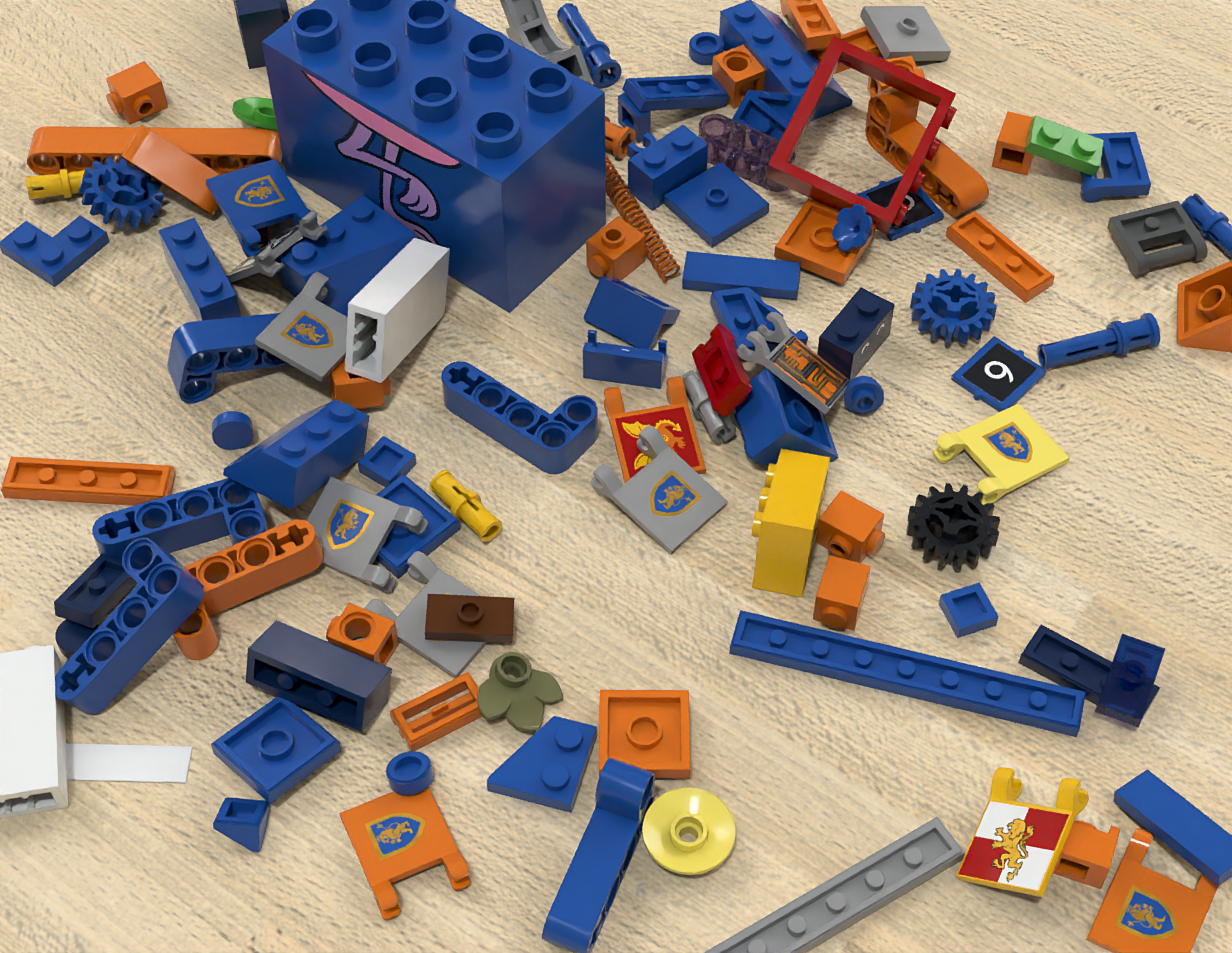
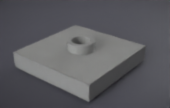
[860,6,951,61]

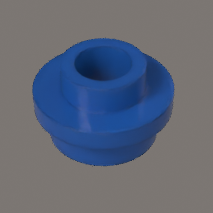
[843,376,884,414]

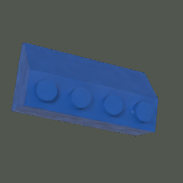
[719,0,853,121]

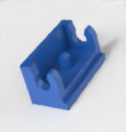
[583,330,668,389]

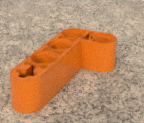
[865,86,989,217]
[173,519,324,660]

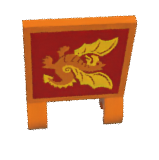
[604,376,706,483]

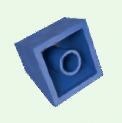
[735,368,839,467]

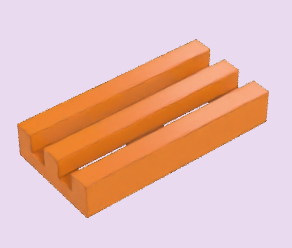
[390,672,483,751]

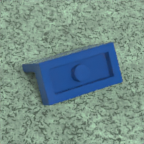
[584,277,680,350]

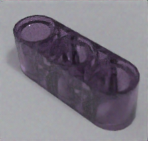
[698,114,796,192]

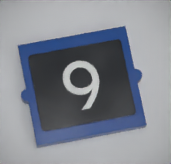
[857,176,944,241]
[951,336,1047,412]

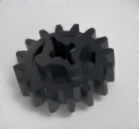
[906,483,1000,570]

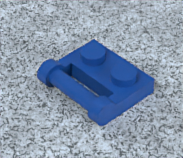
[1080,132,1151,203]

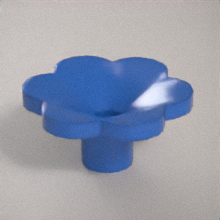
[832,204,873,252]

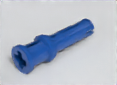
[557,3,622,88]
[1037,313,1160,370]

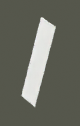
[66,743,192,783]

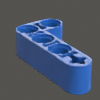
[167,313,290,404]
[441,361,598,474]
[92,478,268,559]
[55,538,204,715]
[542,757,655,953]

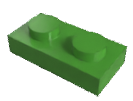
[1025,115,1104,176]

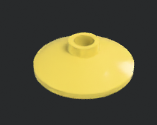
[642,787,736,875]

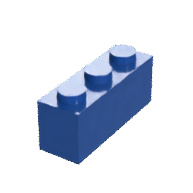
[158,218,241,321]

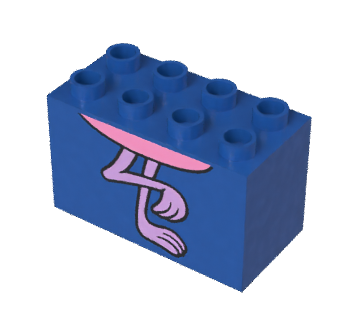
[262,0,606,313]

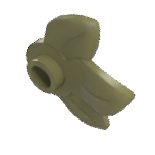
[477,652,563,733]

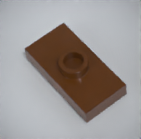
[425,594,515,643]

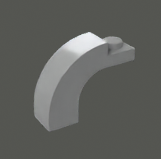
[500,0,591,81]

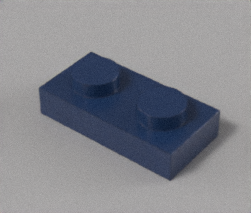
[54,553,137,628]

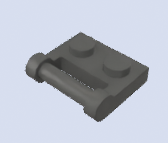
[1107,201,1208,277]

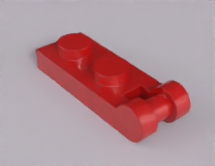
[692,324,753,417]

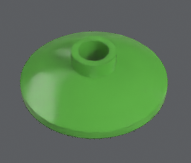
[232,97,278,131]

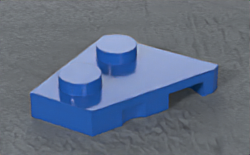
[731,90,822,155]
[710,287,808,359]
[487,716,597,813]

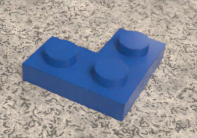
[0,215,110,287]

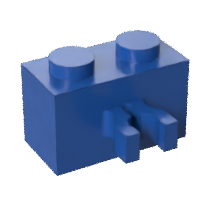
[627,125,708,211]

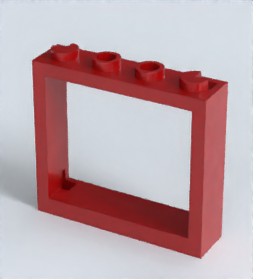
[765,36,957,235]

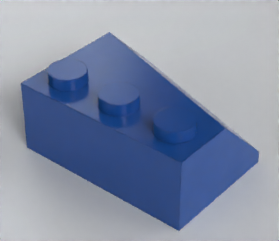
[277,195,418,317]

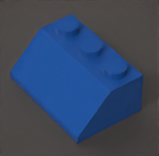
[223,400,370,510]

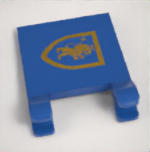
[206,159,317,257]

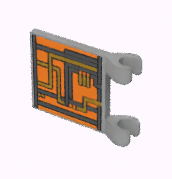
[737,312,850,415]

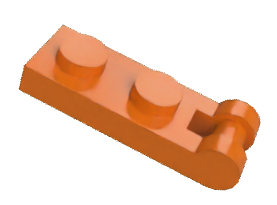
[780,0,841,51]

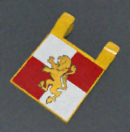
[956,767,1089,897]

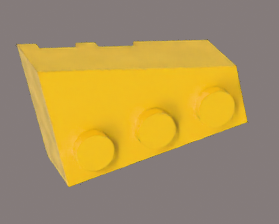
[751,448,830,598]

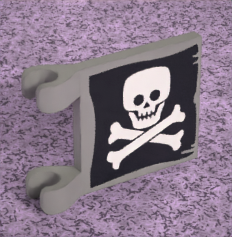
[226,210,329,283]

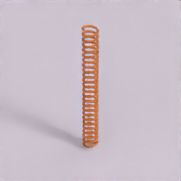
[605,153,680,283]

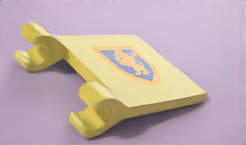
[933,403,1070,505]

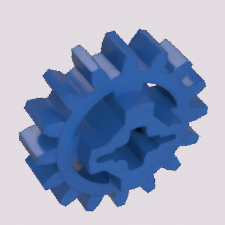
[79,157,164,229]
[910,269,997,345]

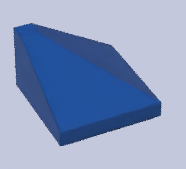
[213,797,270,852]

